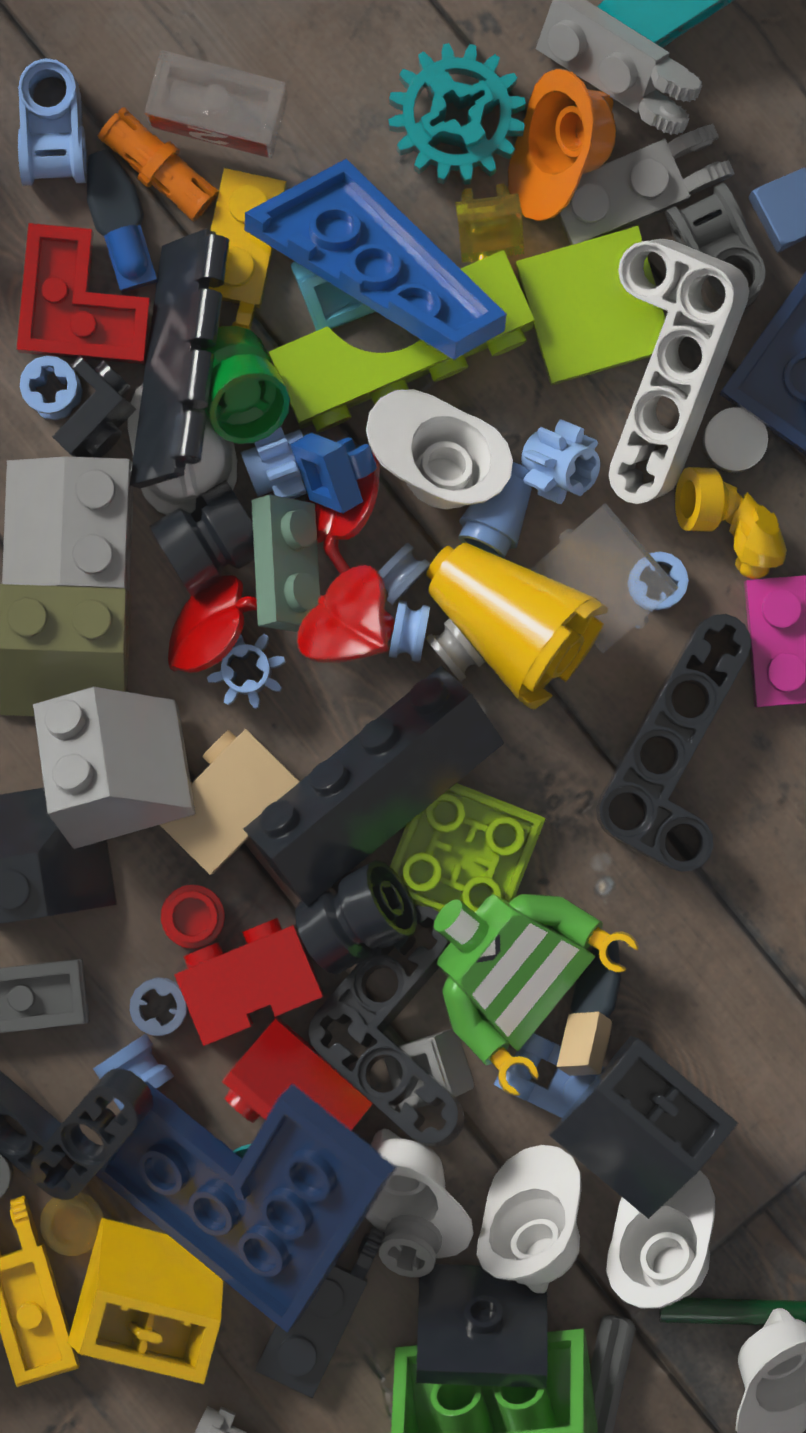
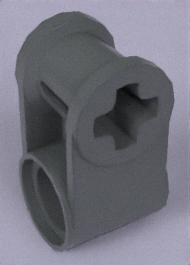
[665,183,766,310]

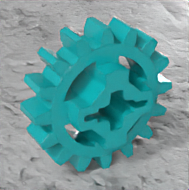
[388,43,526,185]

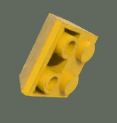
[67,1217,224,1384]

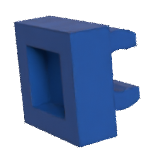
[290,433,377,513]

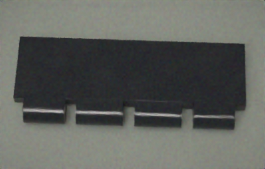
[130,229,230,489]

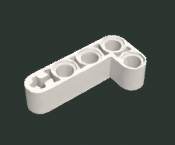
[609,239,749,504]

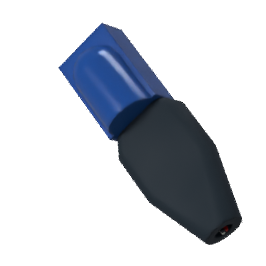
[87,150,157,293]

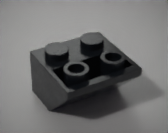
[549,1036,738,1219]

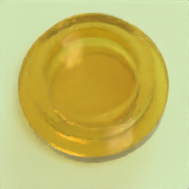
[40,1192,104,1256]

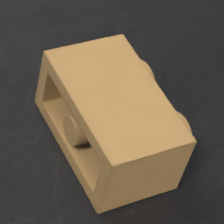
[160,729,300,875]

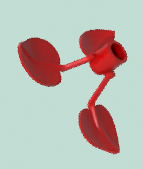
[168,452,394,673]

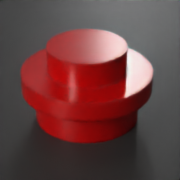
[161,885,225,948]

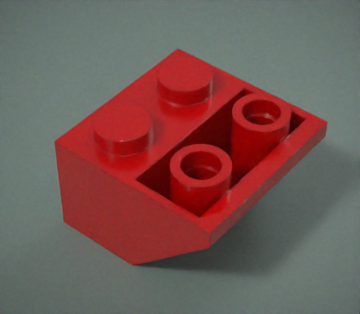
[222,1016,373,1130]

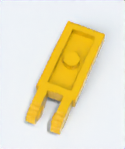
[209,168,287,330]
[0,1196,80,1387]

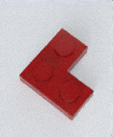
[16,223,151,364]

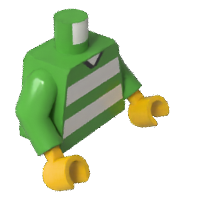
[434,894,639,1096]

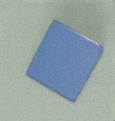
[748,167,806,253]

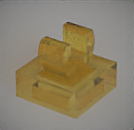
[455,184,525,263]

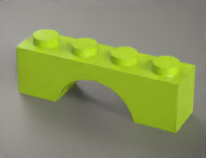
[269,250,535,433]

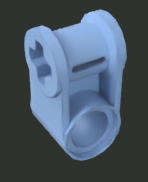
[18,58,87,186]

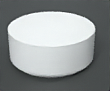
[703,407,768,473]

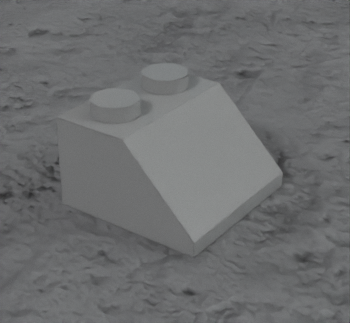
[2,457,134,592]
[33,687,196,849]

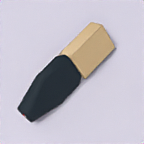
[557,940,621,1076]

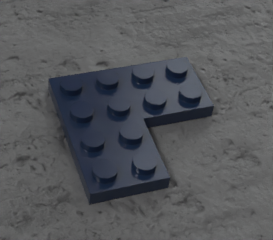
[96,1081,397,1333]

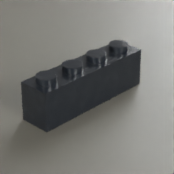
[243,666,504,906]

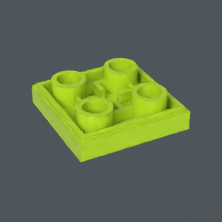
[515,226,665,386]
[390,783,546,912]

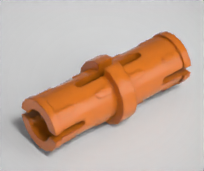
[98,107,219,222]

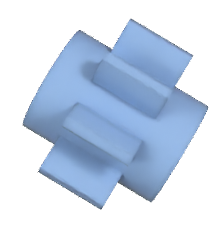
[521,419,600,504]
[240,426,307,499]
[207,634,286,709]

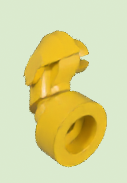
[675,467,787,579]

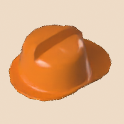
[508,68,616,221]

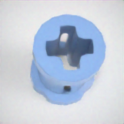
[19,356,83,420]

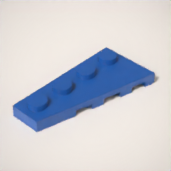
[244,159,507,360]

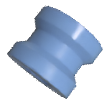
[93,1034,174,1111]

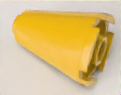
[426,542,608,709]

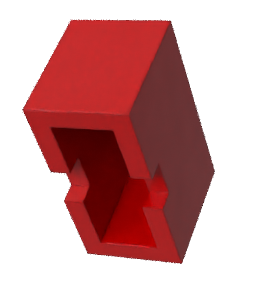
[174,917,324,1046]

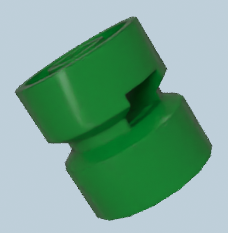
[201,326,290,444]

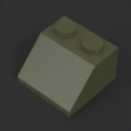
[0,584,131,717]

